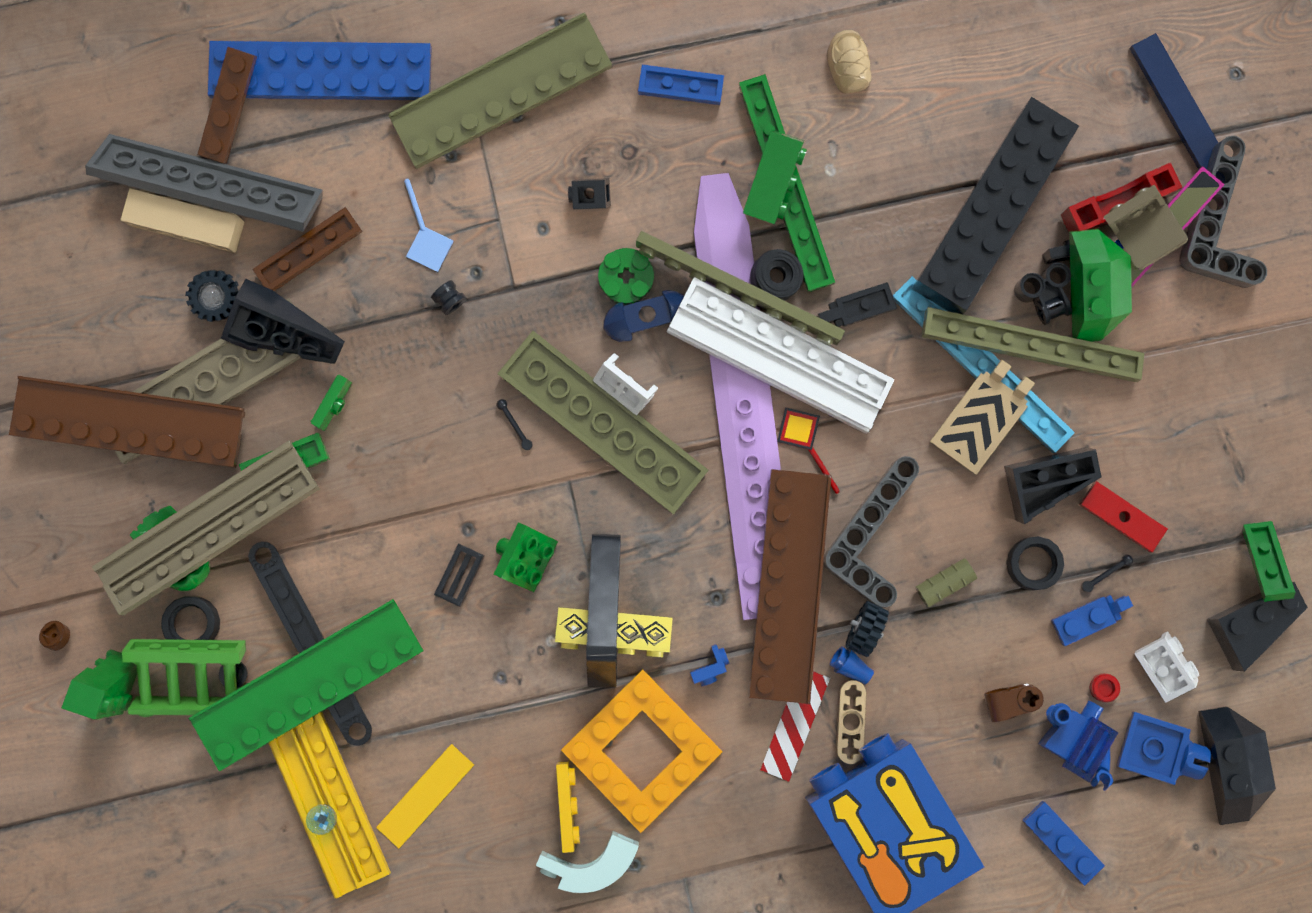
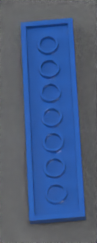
[208,41,432,100]

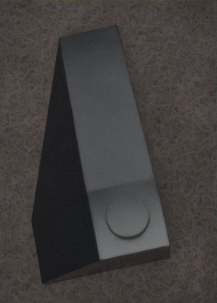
[220,279,345,364]

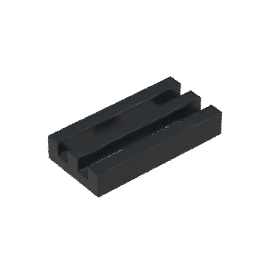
[434,543,485,607]

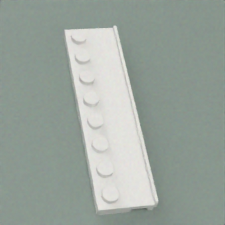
[667,277,895,434]

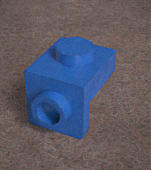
[690,644,730,687]

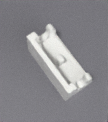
[593,353,658,416]

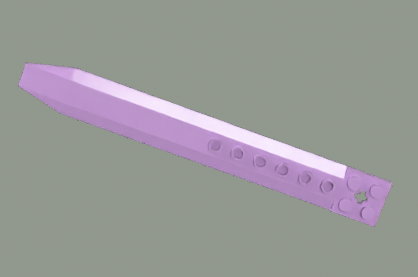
[694,173,781,620]

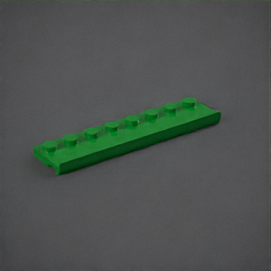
[188,599,424,771]

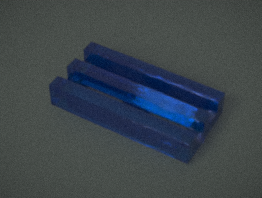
[1062,717,1119,783]

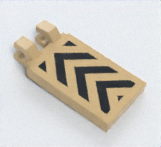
[930,359,1035,475]

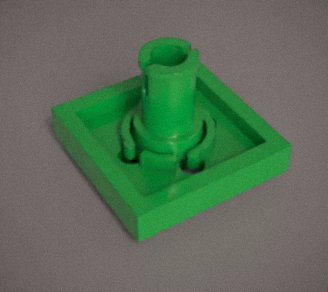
[493,522,558,592]

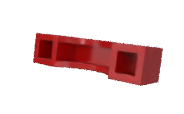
[1061,162,1183,232]

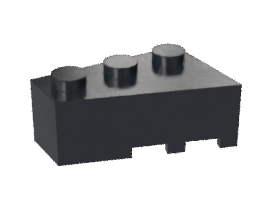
[1004,447,1102,525]

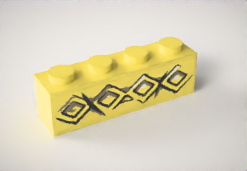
[555,607,673,657]

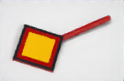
[777,407,840,494]

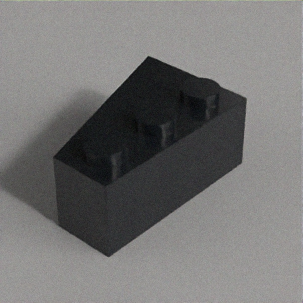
[1207,582,1308,672]

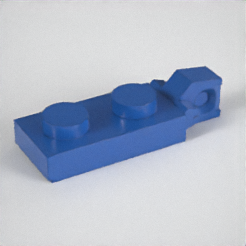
[1051,595,1133,646]

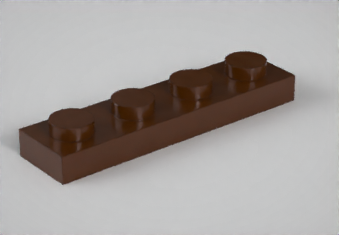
[197,47,257,164]
[252,207,363,291]

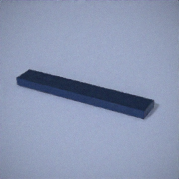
[1129,33,1225,184]

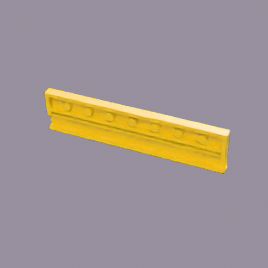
[269,712,391,899]

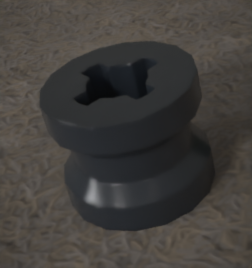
[431,280,467,315]

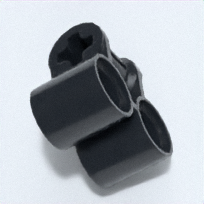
[1014,262,1072,325]

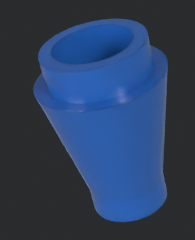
[830,646,874,685]

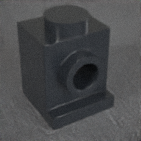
[568,178,611,210]

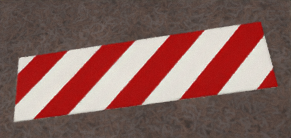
[760,671,830,782]

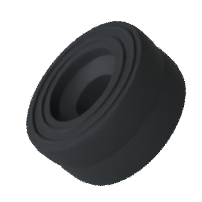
[750,249,803,301]

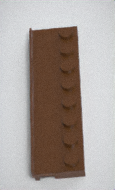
[9,376,245,468]
[749,469,831,704]

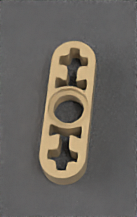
[836,680,866,764]

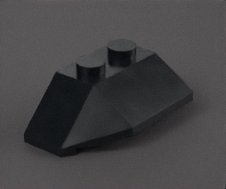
[1198,706,1276,825]

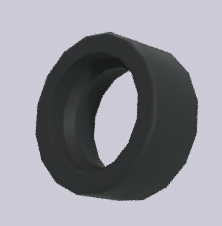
[1006,536,1064,591]
[161,596,220,640]

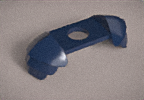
[603,290,684,342]

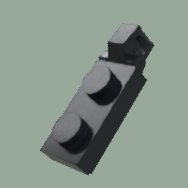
[817,282,897,327]

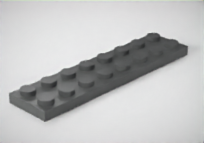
[85,134,323,232]

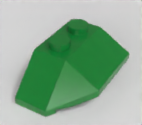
[1069,229,1132,342]

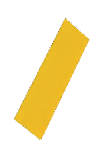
[376,744,474,848]

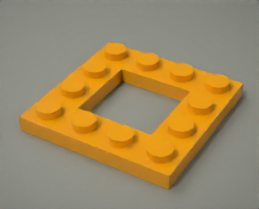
[561,669,723,833]

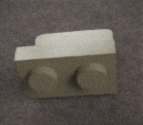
[1104,185,1188,270]

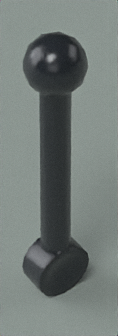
[496,399,533,450]
[1081,555,1133,592]

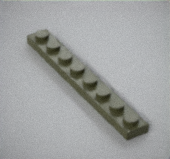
[636,231,845,346]
[921,307,1145,382]

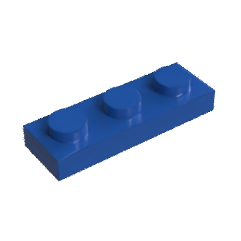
[638,64,724,105]
[1022,801,1105,886]

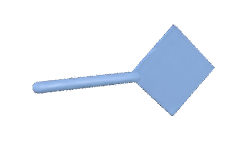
[404,179,454,272]

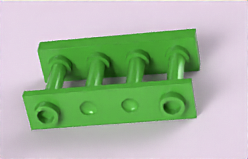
[122,639,246,717]

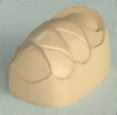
[827,30,871,94]

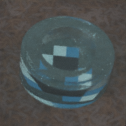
[306,804,337,835]

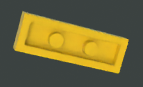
[556,761,580,853]

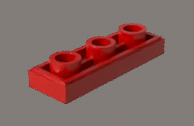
[1079,481,1168,553]

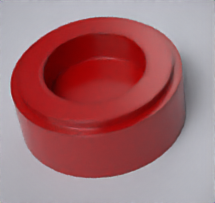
[1089,673,1120,702]

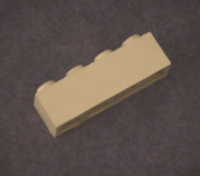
[121,188,245,254]

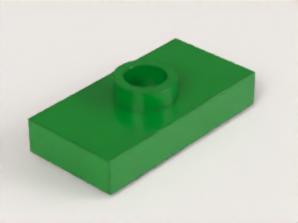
[310,375,352,431]

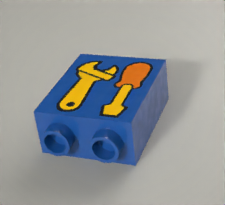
[805,733,984,913]

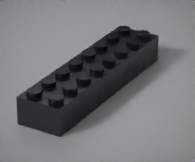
[911,97,1079,314]

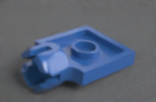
[1117,711,1211,785]

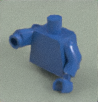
[1038,700,1113,791]

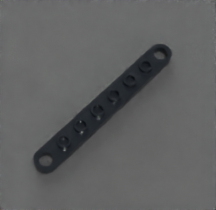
[248,541,372,746]

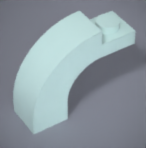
[536,831,639,893]

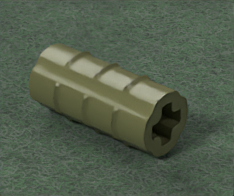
[915,558,977,608]

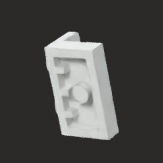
[1135,632,1199,703]

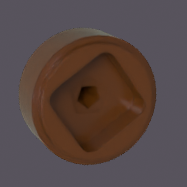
[39,621,70,651]

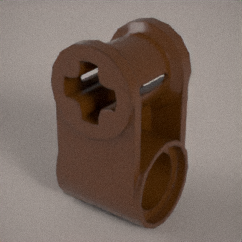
[984,683,1044,722]

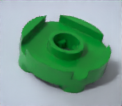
[598,248,654,305]

